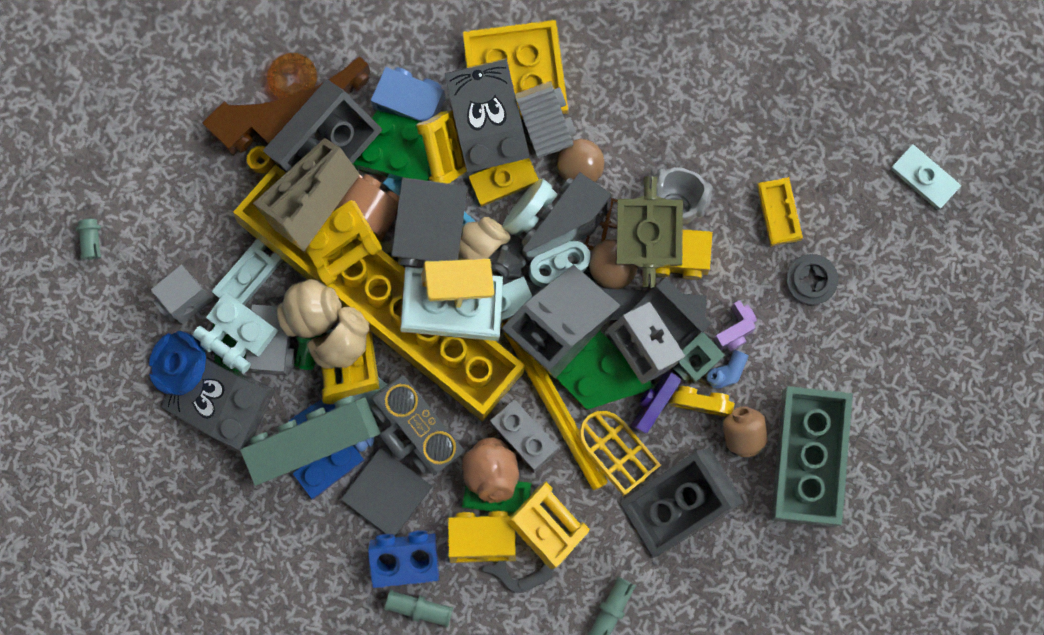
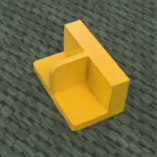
[421,259,494,308]

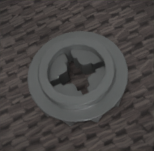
[786,254,838,306]

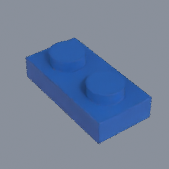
[293,445,365,500]

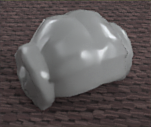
[650,167,713,225]

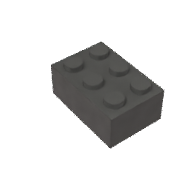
[263,79,383,173]

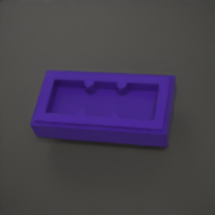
[629,373,681,434]

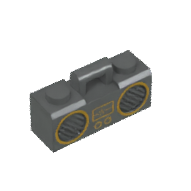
[371,373,465,475]

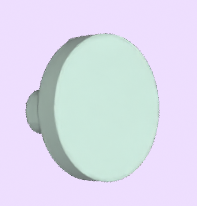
[502,178,557,236]

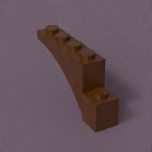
[202,56,371,156]

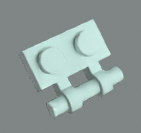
[193,291,279,374]

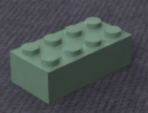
[771,386,853,527]

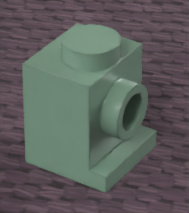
[673,332,725,384]

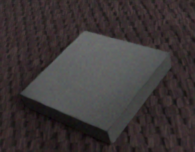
[341,447,433,537]

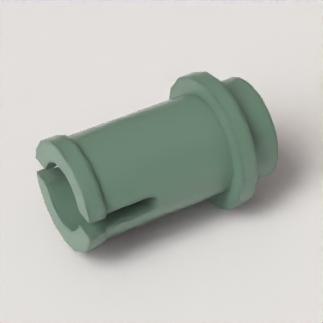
[75,219,101,260]

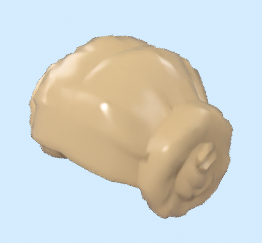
[458,217,510,260]
[277,279,342,338]
[307,307,369,369]

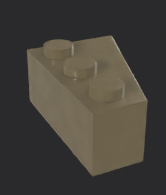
[253,138,360,251]

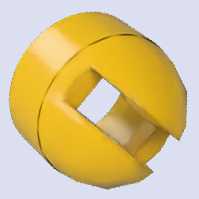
[247,146,275,174]

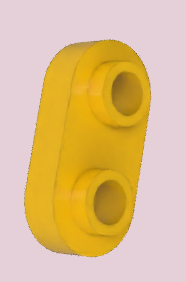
[669,386,735,417]

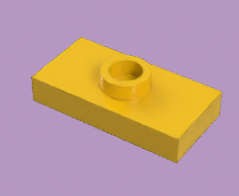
[469,158,539,207]
[757,177,803,247]

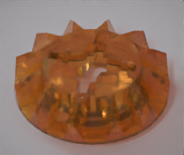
[267,53,318,99]

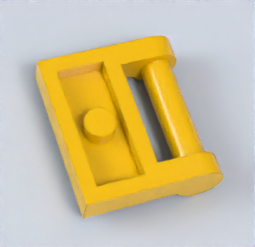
[416,110,467,184]
[306,200,382,285]
[321,330,380,404]
[507,481,590,570]

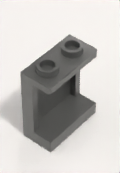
[392,178,468,267]
[610,276,712,378]

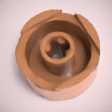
[334,174,400,241]

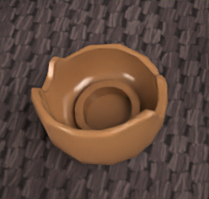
[557,138,605,182]
[589,239,638,290]

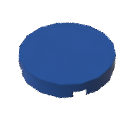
[149,331,206,396]

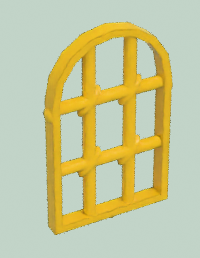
[579,411,661,497]

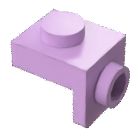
[714,300,757,352]

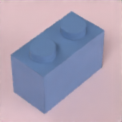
[371,67,445,122]

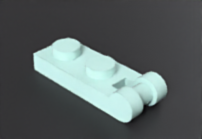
[211,239,283,305]

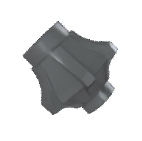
[488,235,526,281]

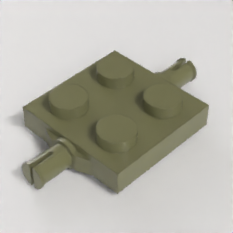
[616,176,683,288]

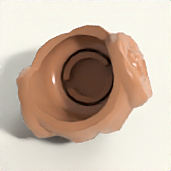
[462,438,519,503]

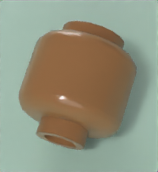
[723,407,768,457]

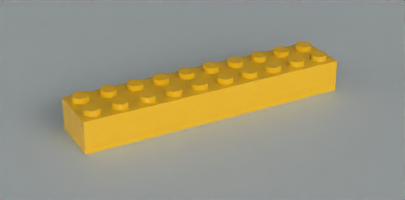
[233,164,525,422]

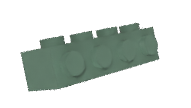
[240,395,380,486]

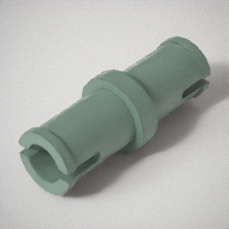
[587,576,637,635]
[384,590,453,628]

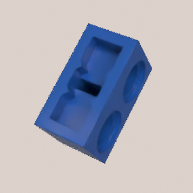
[368,530,439,588]

